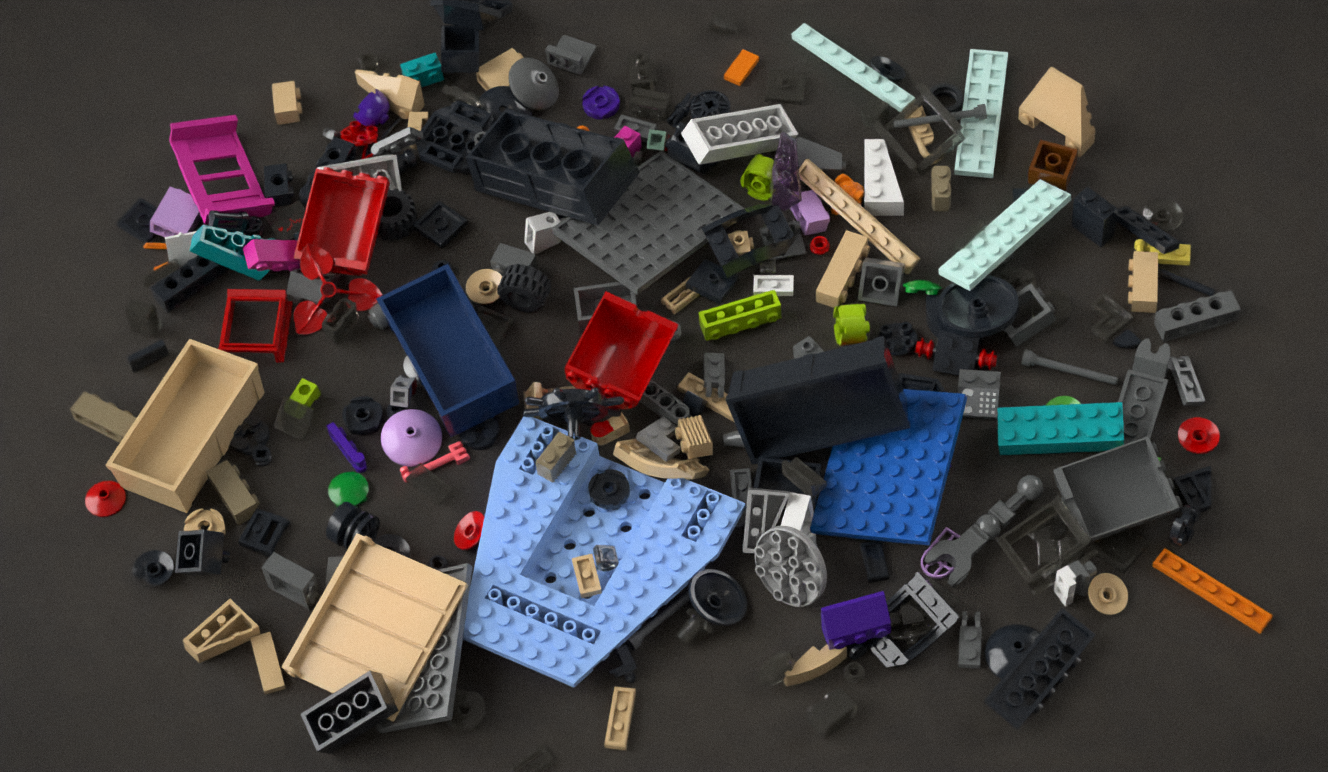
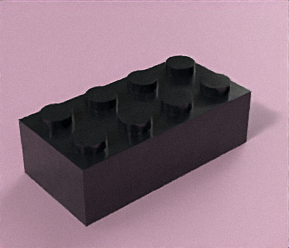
[301,671,399,754]

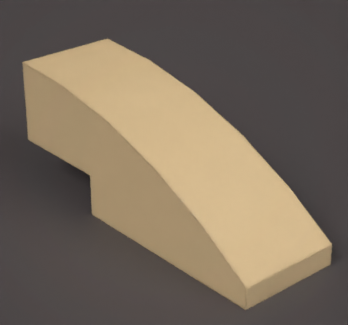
[783,644,847,686]

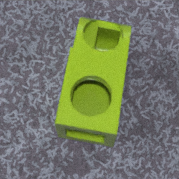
[285,378,321,419]

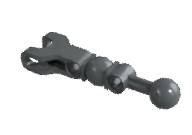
[924,475,1044,588]

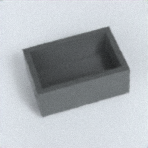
[574,282,636,334]

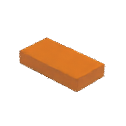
[724,49,759,86]

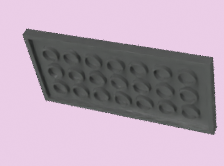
[376,563,473,733]

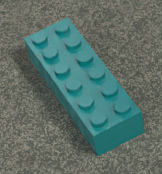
[997,402,1124,455]

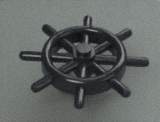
[523,387,624,440]

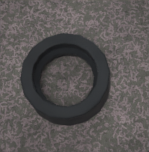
[927,83,963,115]

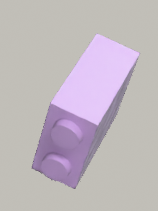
[150,187,201,237]

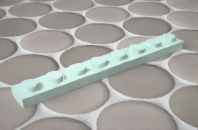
[791,23,915,114]

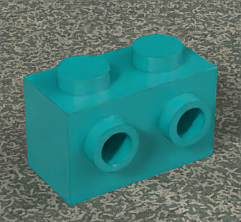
[400,52,444,87]

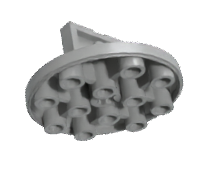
[755,526,827,607]

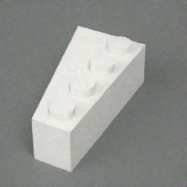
[864,139,904,216]

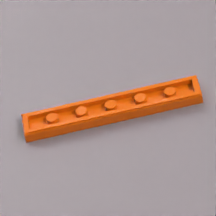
[1152,548,1273,634]

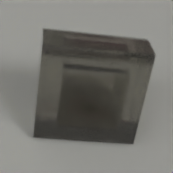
[593,545,619,572]

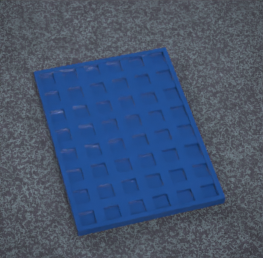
[810,389,967,546]

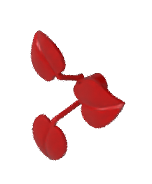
[294,244,383,335]

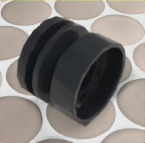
[690,90,731,119]
[326,501,380,550]

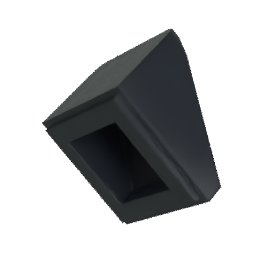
[683,390,708,417]

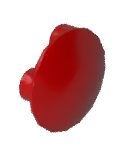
[340,121,378,146]

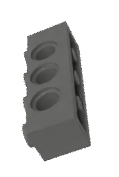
[1154,290,1241,342]

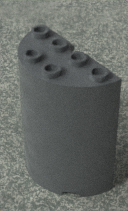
[1053,436,1182,545]

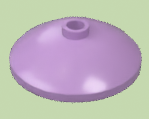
[381,409,442,467]

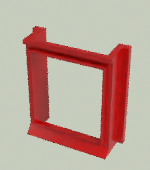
[218,289,293,363]

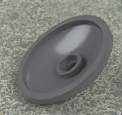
[509,58,559,111]

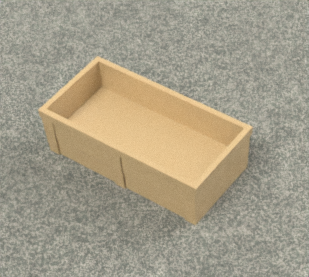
[106,339,265,513]

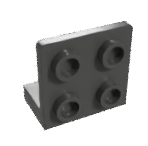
[545,35,596,75]

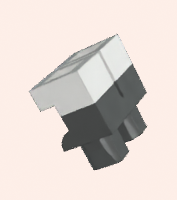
[1054,560,1097,607]

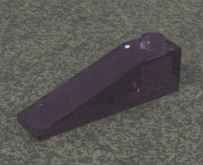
[770,131,802,211]

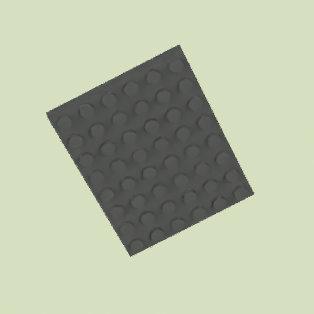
[552,151,744,294]

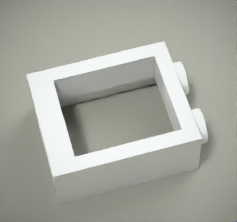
[781,492,814,534]

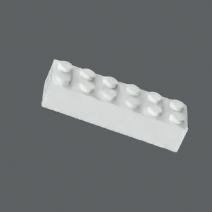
[681,104,798,165]

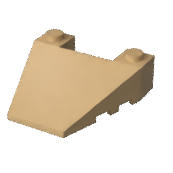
[1018,67,1095,157]

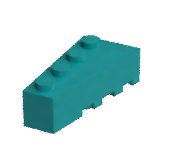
[189,225,276,281]

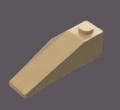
[355,70,425,119]

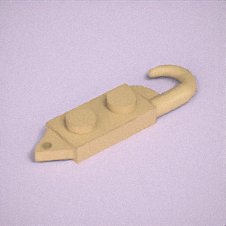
[904,103,943,160]

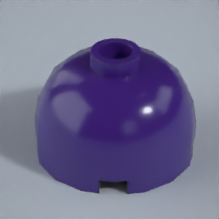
[353,89,390,126]

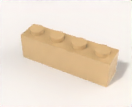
[816,230,870,308]

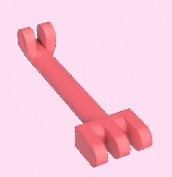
[400,441,470,483]

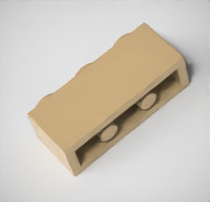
[1128,251,1158,313]

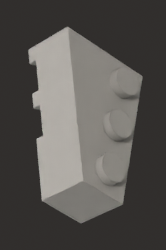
[743,488,790,553]

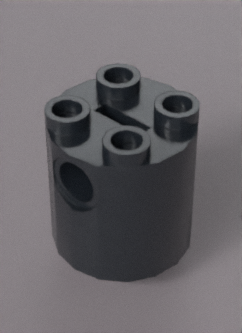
[665,122,719,174]

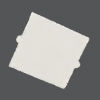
[165,231,198,268]

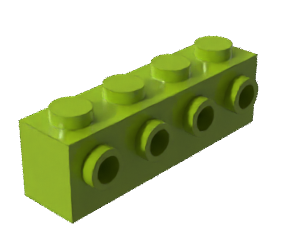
[699,289,782,341]

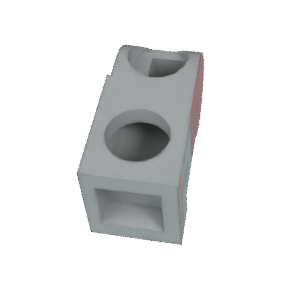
[390,375,417,408]

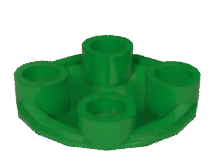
[903,280,943,295]
[328,472,369,507]

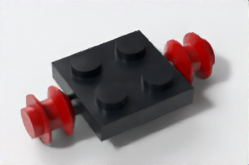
[915,331,998,375]

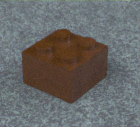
[1028,139,1078,192]

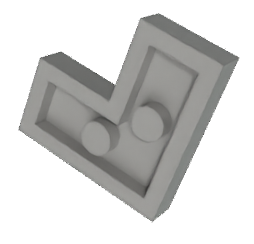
[636,416,681,462]

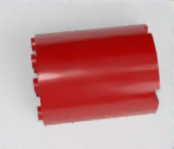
[294,167,390,276]
[565,291,679,409]

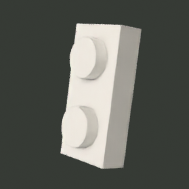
[753,275,794,296]

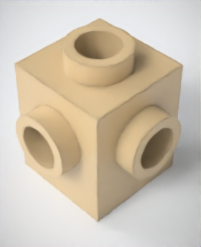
[728,230,754,256]

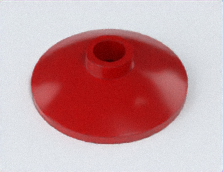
[1178,417,1220,454]
[85,481,126,517]
[454,511,485,550]

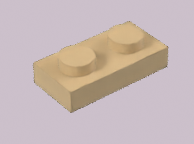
[572,554,602,598]

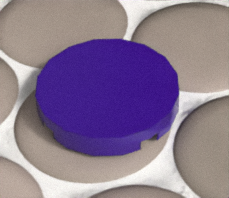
[582,86,620,119]

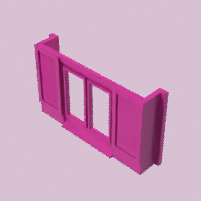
[169,115,275,224]

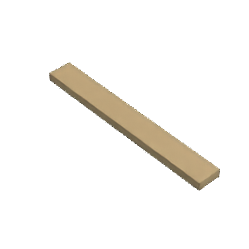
[795,159,920,274]

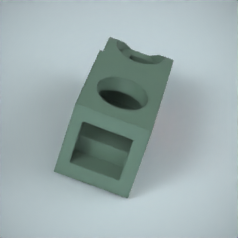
[647,129,670,151]

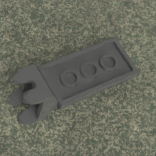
[1118,339,1170,445]

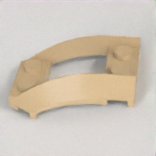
[613,438,709,480]

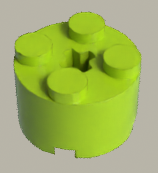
[740,154,785,201]
[833,304,870,346]

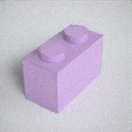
[789,190,830,235]

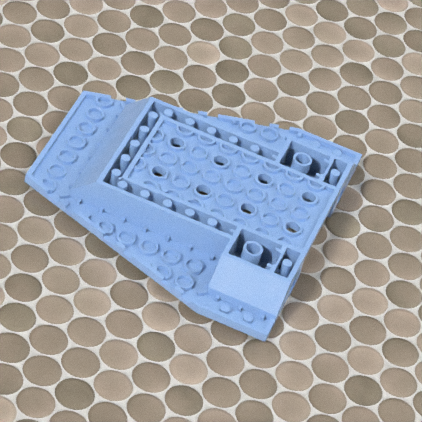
[463,417,746,687]

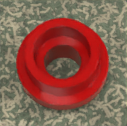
[810,236,830,255]

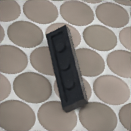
[1116,206,1180,254]

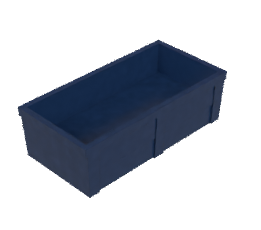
[376,264,520,437]

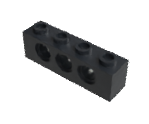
[299,137,357,207]
[150,255,231,313]

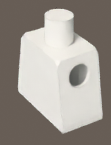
[524,212,567,254]

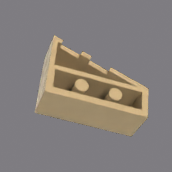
[183,599,260,663]

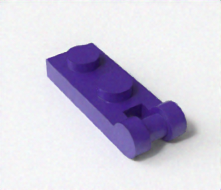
[327,422,367,473]

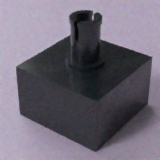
[175,530,230,576]

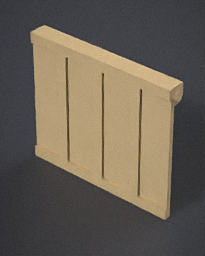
[281,534,469,722]

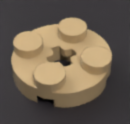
[184,508,226,535]

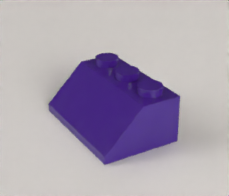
[821,591,891,650]

